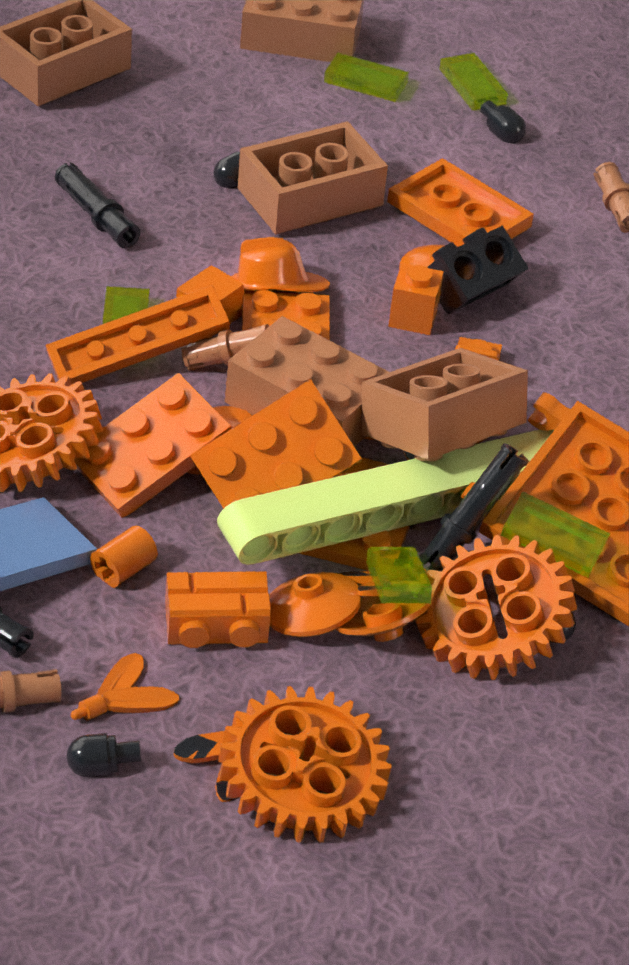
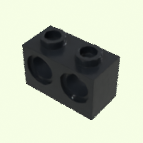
[428,225,529,314]

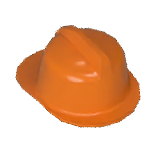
[231,237,330,292]

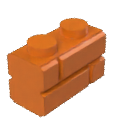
[165,571,271,648]

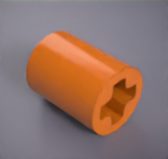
[90,525,158,588]

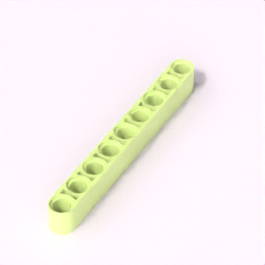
[217,429,554,565]

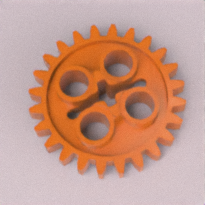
[0,373,103,492]
[415,535,577,680]
[218,686,392,843]

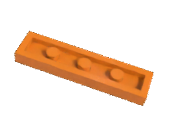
[45,285,230,385]

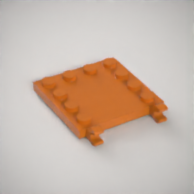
[461,392,629,627]

